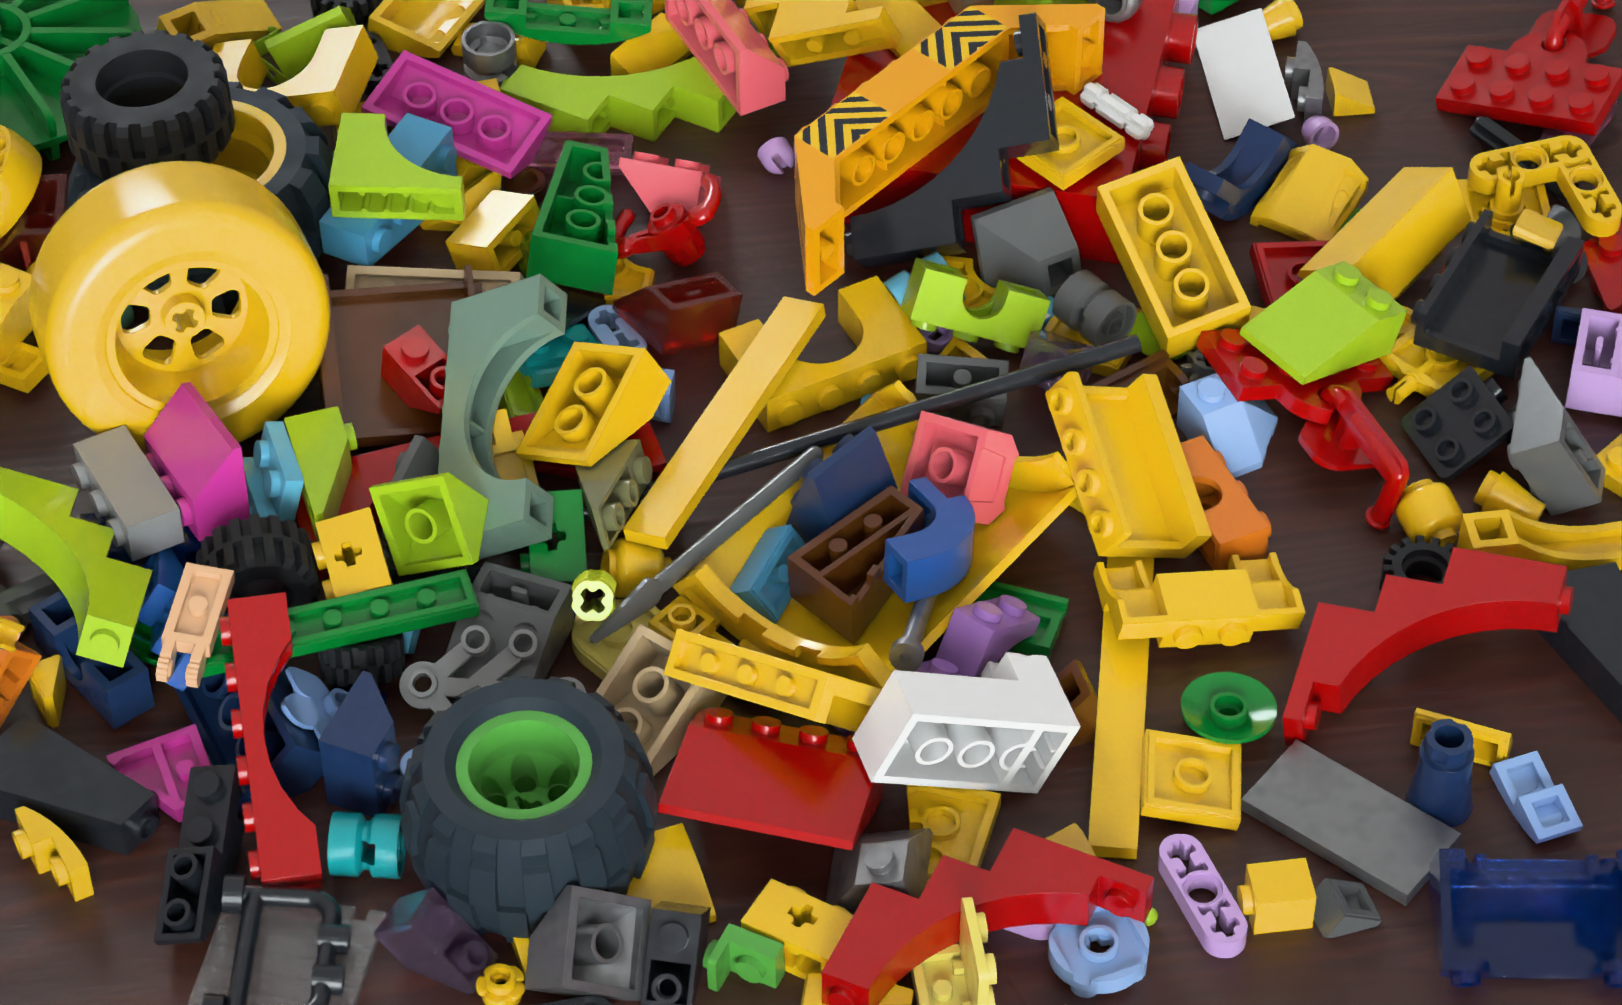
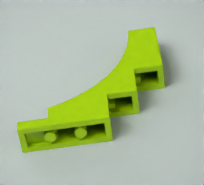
[500,30,779,145]
[0,467,153,668]

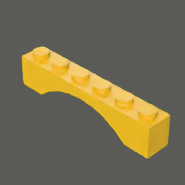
[1457,509,1622,571]

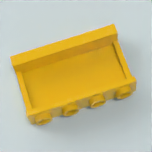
[1045,371,1212,558]
[663,628,882,732]

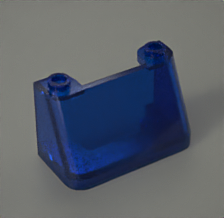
[1429,849,1622,988]

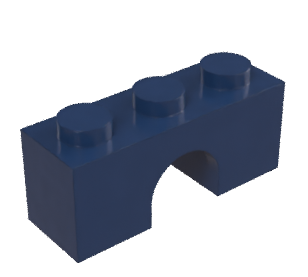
[28,590,155,730]

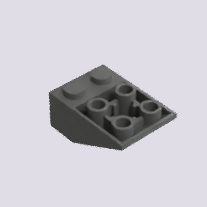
[1507,357,1606,516]
[445,561,575,705]

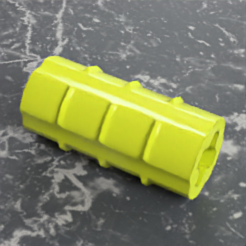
[571,569,617,622]

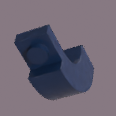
[1185,118,1298,221]

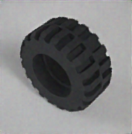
[59,30,235,181]

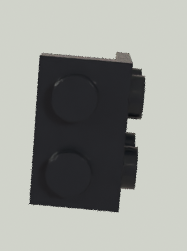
[1401,365,1516,482]

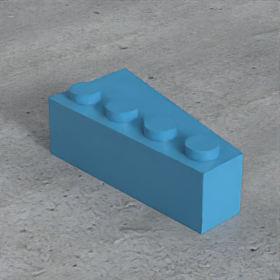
[319,113,457,266]

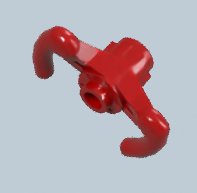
[615,173,722,267]

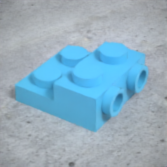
[243,421,304,522]

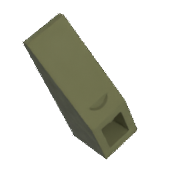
[574,439,652,550]

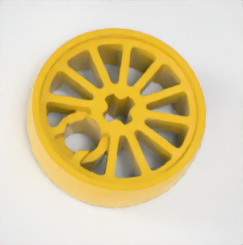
[0,125,42,239]

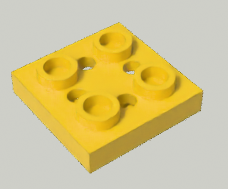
[1457,166,1550,236]

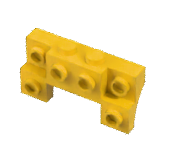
[1093,552,1306,649]

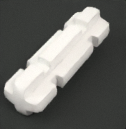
[1080,82,1154,140]

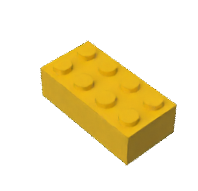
[1096,156,1251,358]

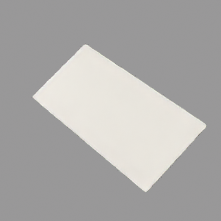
[1196,8,1295,140]

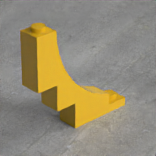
[734,0,902,67]

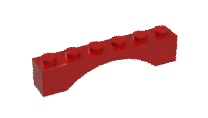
[219,592,323,888]

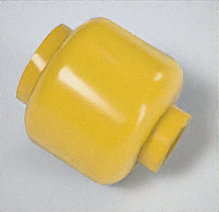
[1395,479,1464,547]
[600,537,672,599]

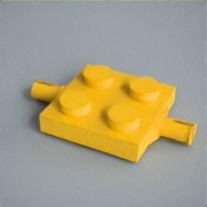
[1380,325,1494,404]

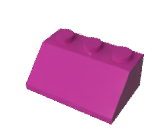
[144,381,250,541]

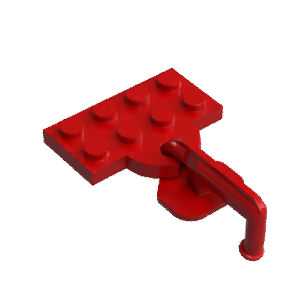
[1435,0,1622,136]
[1196,328,1410,530]

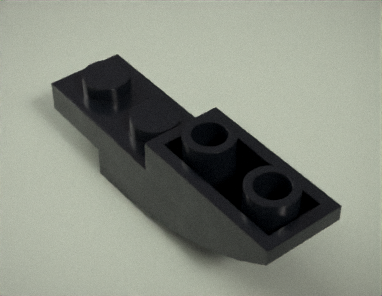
[154,764,245,945]

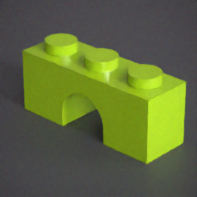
[900,258,1051,353]

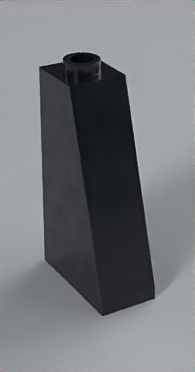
[1537,562,1622,724]
[0,714,161,856]

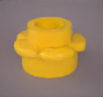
[475,963,525,1005]

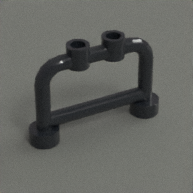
[202,873,351,1005]

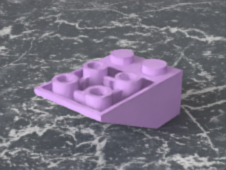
[1565,308,1622,417]

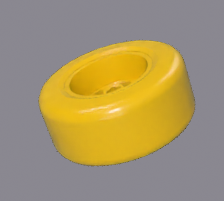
[29,161,330,454]

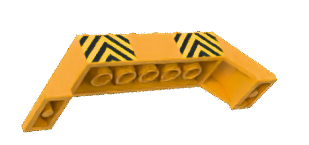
[794,4,1105,296]

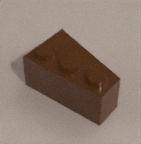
[787,485,925,645]

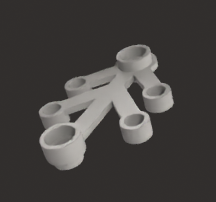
[399,625,587,713]

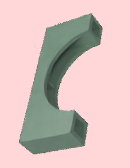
[438,274,568,560]

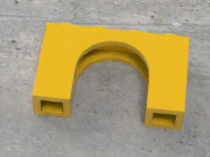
[212,25,379,127]
[719,276,927,433]

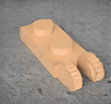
[155,562,235,688]

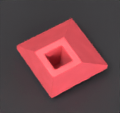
[618,151,721,213]

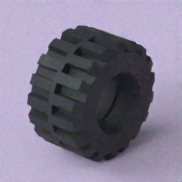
[196,514,320,614]

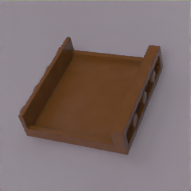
[318,265,499,447]

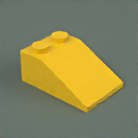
[515,341,671,467]

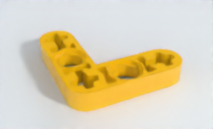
[1467,135,1622,237]

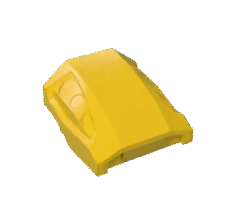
[1250,144,1369,241]

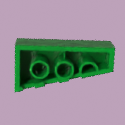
[526,140,618,295]

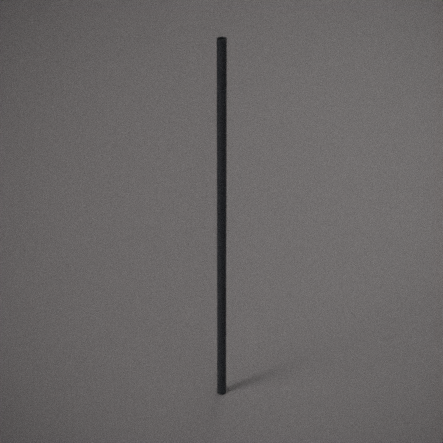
[583,334,1142,522]

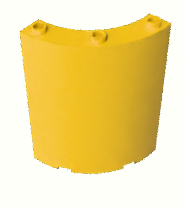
[672,380,1078,689]

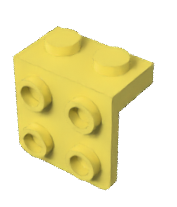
[911,897,997,1005]

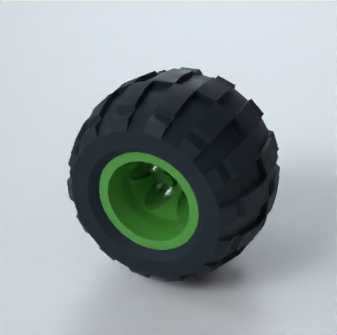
[399,675,658,943]

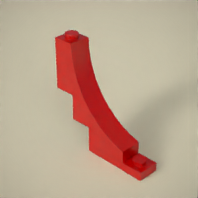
[1282,547,1575,746]
[821,828,1154,1005]

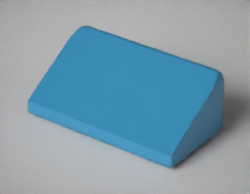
[729,524,806,624]

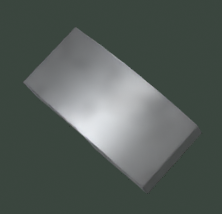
[1284,41,1324,123]

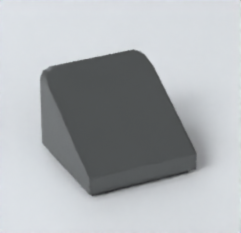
[1314,878,1382,938]

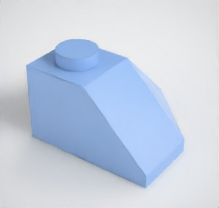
[1176,373,1278,478]

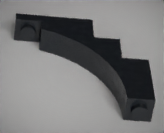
[845,12,1060,269]

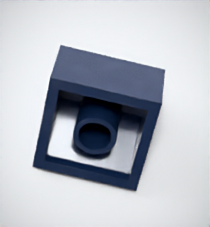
[318,671,404,818]

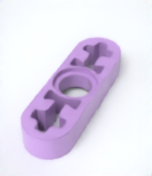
[1158,834,1248,958]

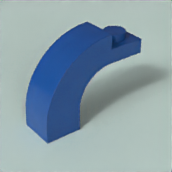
[883,477,975,603]

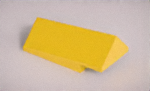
[1298,167,1472,301]

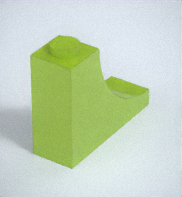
[328,113,466,221]

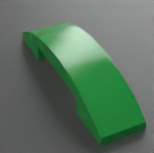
[484,0,653,45]

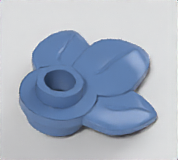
[280,667,348,740]

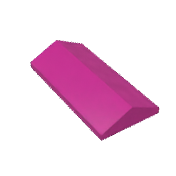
[361,50,552,179]

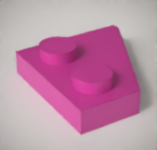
[106,724,211,823]

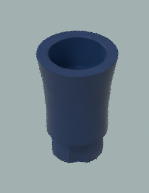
[1404,719,1474,828]

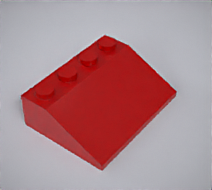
[658,707,885,851]

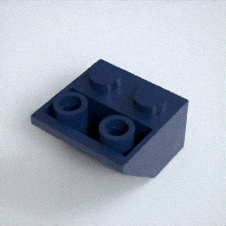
[786,426,898,544]

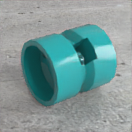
[327,811,406,879]

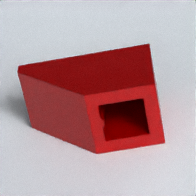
[381,325,447,414]

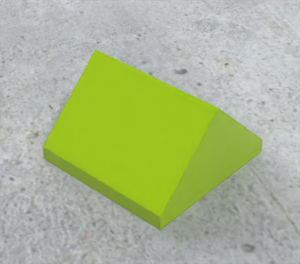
[264,6,357,80]
[369,472,489,576]

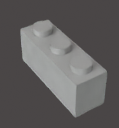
[71,425,185,561]

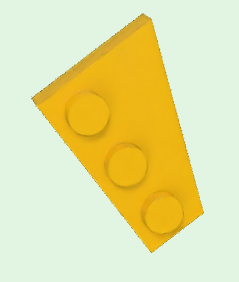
[906,785,1001,887]

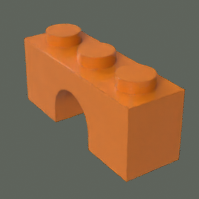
[1181,435,1272,570]

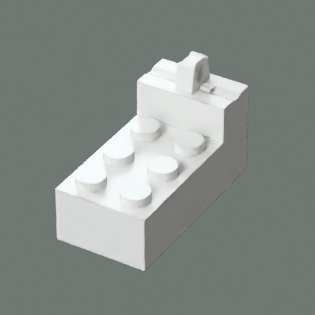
[852,652,1081,794]

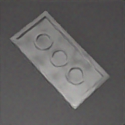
[1241,739,1461,906]

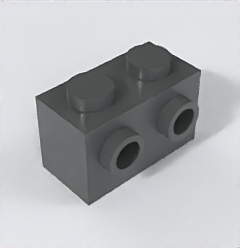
[914,354,1009,428]

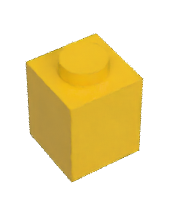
[1237,858,1317,935]

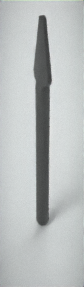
[589,446,824,644]

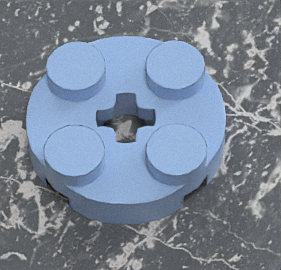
[1048,904,1150,998]

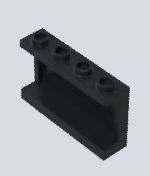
[1410,209,1585,380]

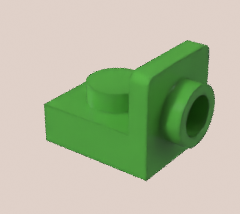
[703,923,785,992]

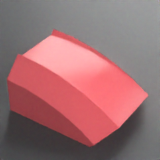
[900,410,1019,525]

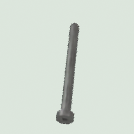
[889,595,937,672]

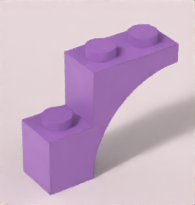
[913,595,1041,677]

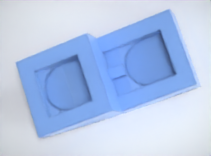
[1489,751,1583,844]

